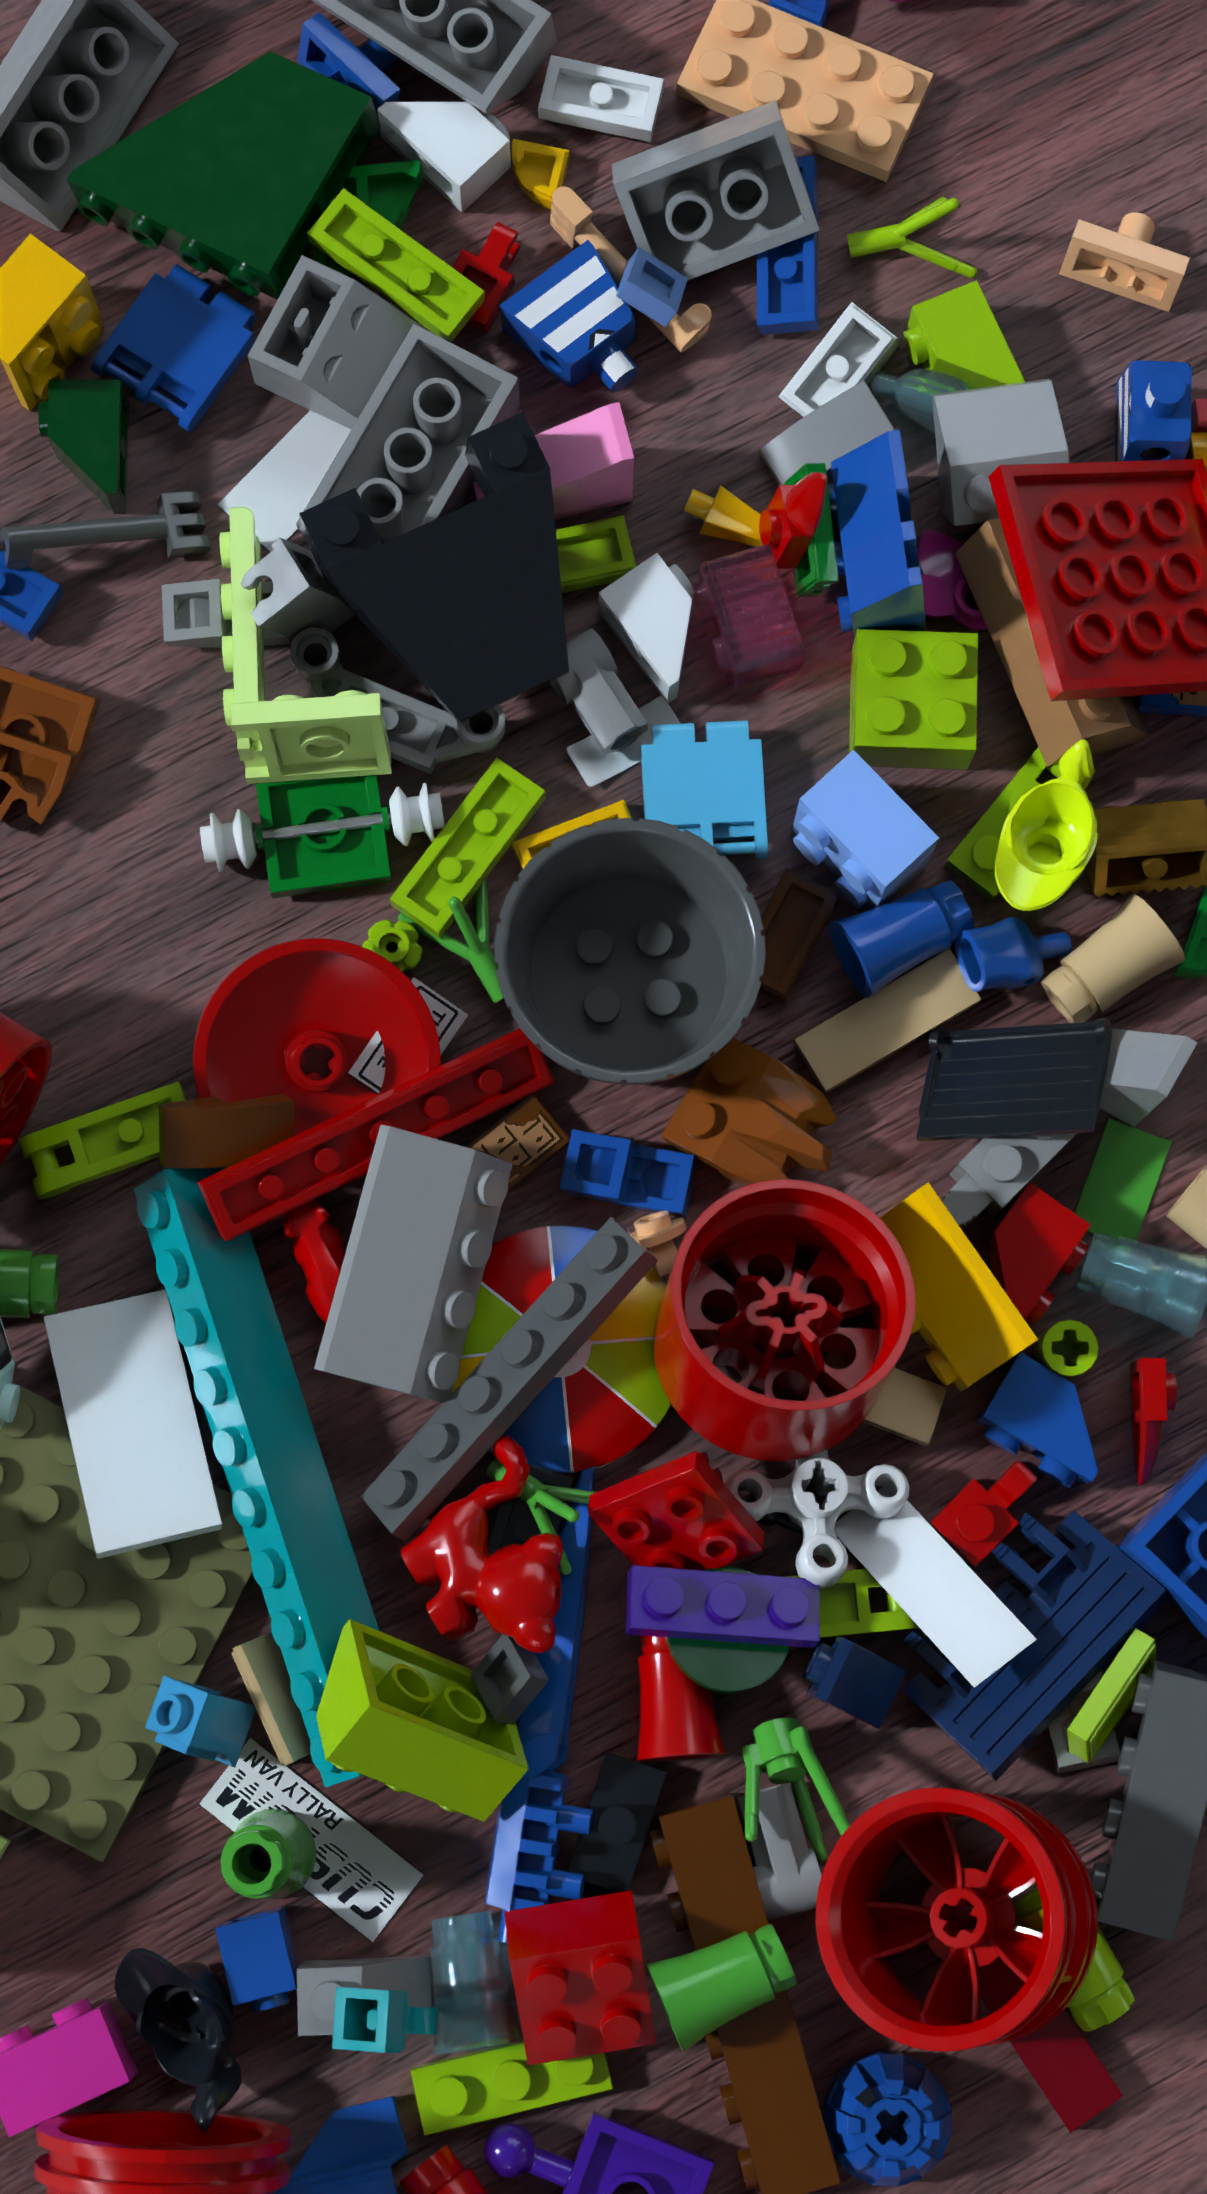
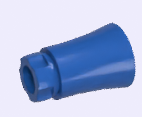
[829,880,974,998]

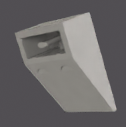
[248,255,432,430]

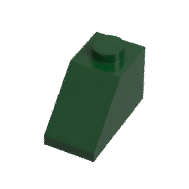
[38,379,129,514]

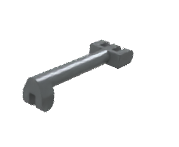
[0,491,211,570]

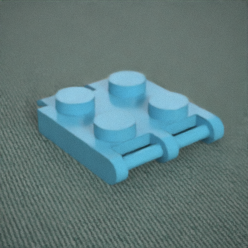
[641,720,768,860]

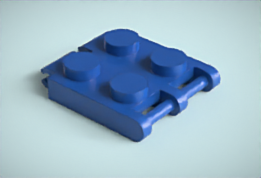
[91,264,256,432]

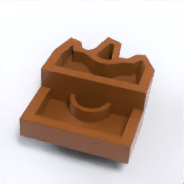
[0,665,101,825]
[661,1038,837,1187]

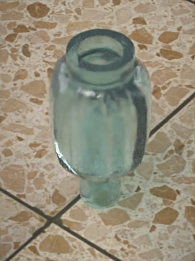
[870,369,968,433]

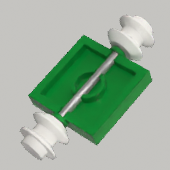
[200,775,445,899]

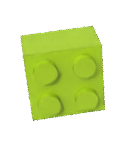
[849,629,978,770]

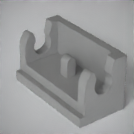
[241,538,355,639]

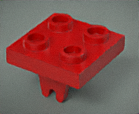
[588,1451,764,1571]

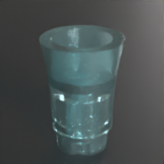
[1076,1231,1207,1340]
[430,1911,523,2055]

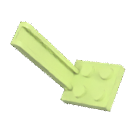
[219,507,392,784]

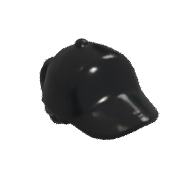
[115,1948,242,2132]

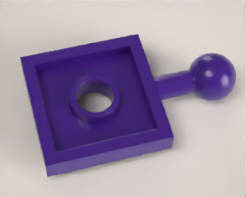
[484,2111,714,2194]

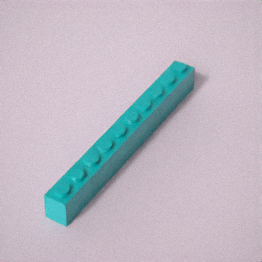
[134,1167,379,1787]

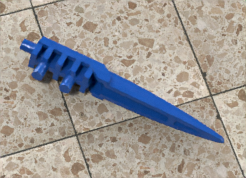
[485,1466,595,1943]

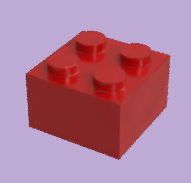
[504,1890,657,2066]

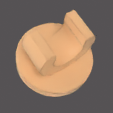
[631,1211,687,1277]

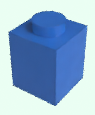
[215,1906,298,2012]

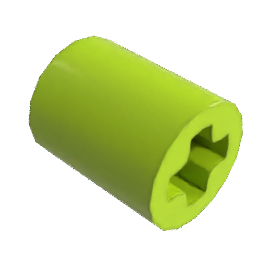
[1032,1320,1099,1380]

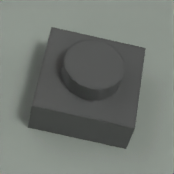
[471,1634,549,1725]

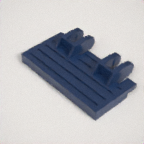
[902,1510,1170,1781]

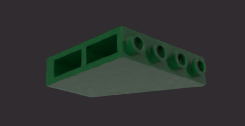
[67,51,381,300]

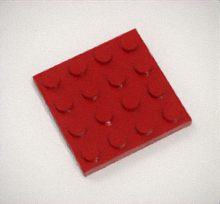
[988,459,1207,701]

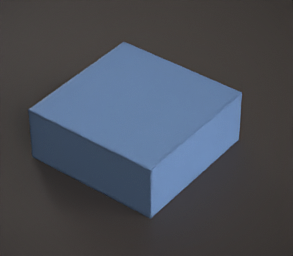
[616,247,688,327]

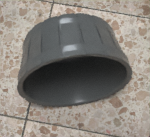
[494,818,766,1085]

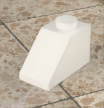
[377,102,511,213]
[598,553,694,703]

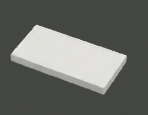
[44,1289,222,1559]

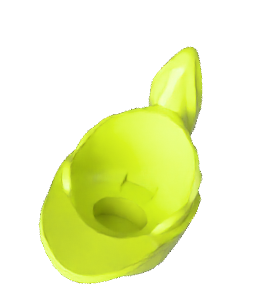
[995,739,1098,911]

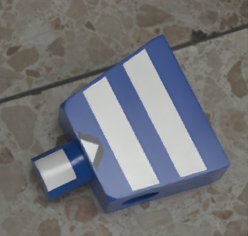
[500,240,639,393]
[1115,360,1192,461]

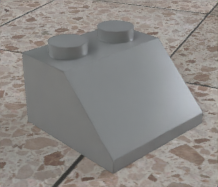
[932,379,1069,526]

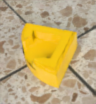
[512,139,570,210]

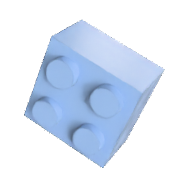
[792,750,939,910]

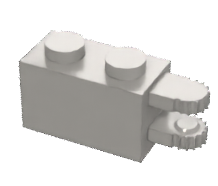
[941,1133,1077,1228]

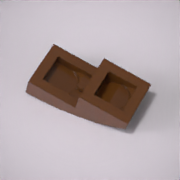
[158,1094,295,1168]

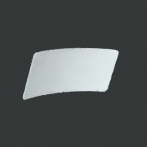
[567,696,681,787]

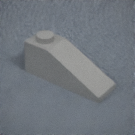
[1100,1029,1198,1127]

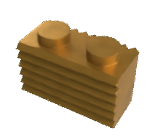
[1086,799,1207,898]

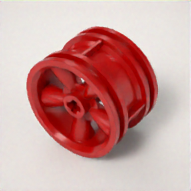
[816,1788,1098,2052]

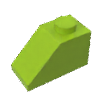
[903,280,1025,391]

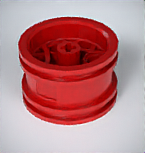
[34,2110,292,2194]

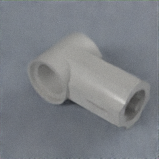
[549,628,648,755]
[737,1783,822,1921]

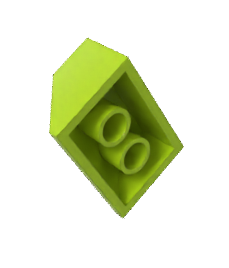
[316,1619,529,1822]

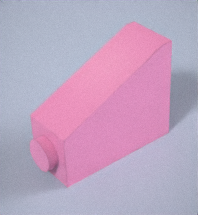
[472,402,634,520]

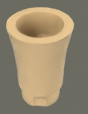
[1041,894,1185,1023]

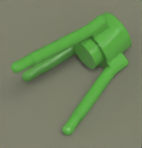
[741,1718,850,1864]

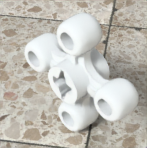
[725,1449,910,1589]

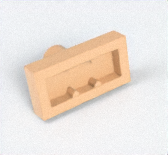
[1059,212,1190,312]

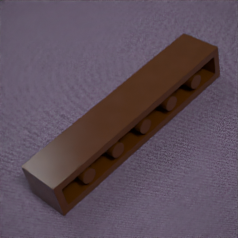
[649,1793,841,2194]

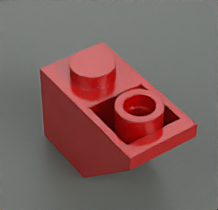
[987,1182,1091,1326]

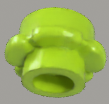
[362,919,422,973]

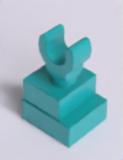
[332,1987,438,2053]

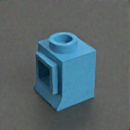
[145,1676,256,1768]

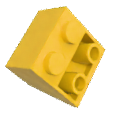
[0,233,104,411]

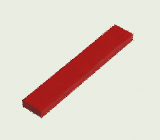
[197,1028,555,1242]

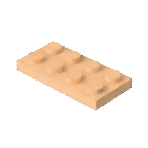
[676,0,934,182]

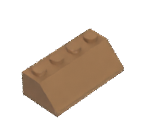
[955,518,1149,767]

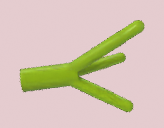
[847,197,978,279]

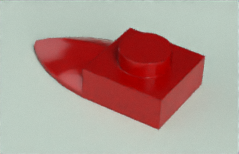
[759,472,827,569]
[1130,1358,1177,1486]

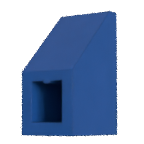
[975,1352,1098,1488]

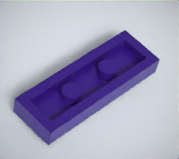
[626,1565,820,1648]

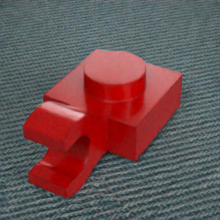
[452,222,521,333]
[929,1460,1037,1567]

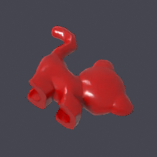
[401,1436,564,1653]

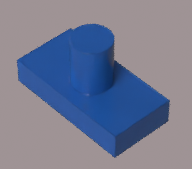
[297,12,400,137]

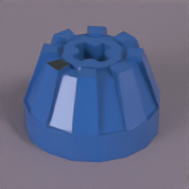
[823,2050,952,2187]

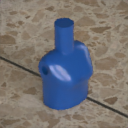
[955,917,1072,992]

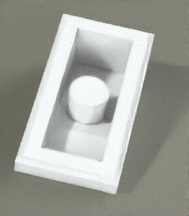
[778,302,900,417]

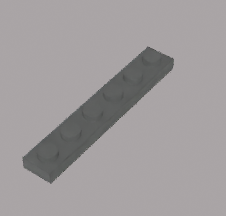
[361,1217,658,1542]

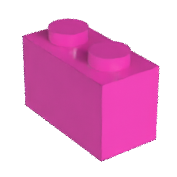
[0,1997,139,2137]

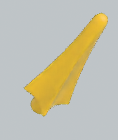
[684,486,770,551]

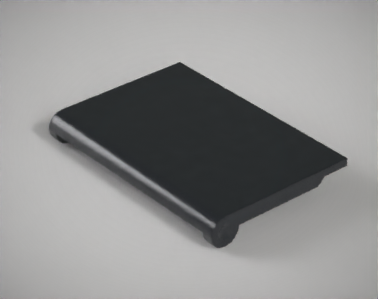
[916,1018,1112,1141]

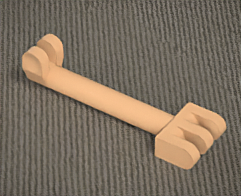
[550,186,712,353]

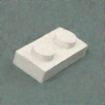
[538,55,664,142]

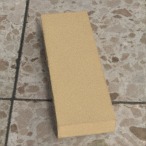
[793,948,981,1094]

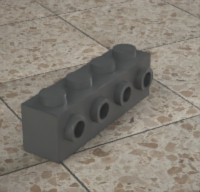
[1090,1660,1207,1942]

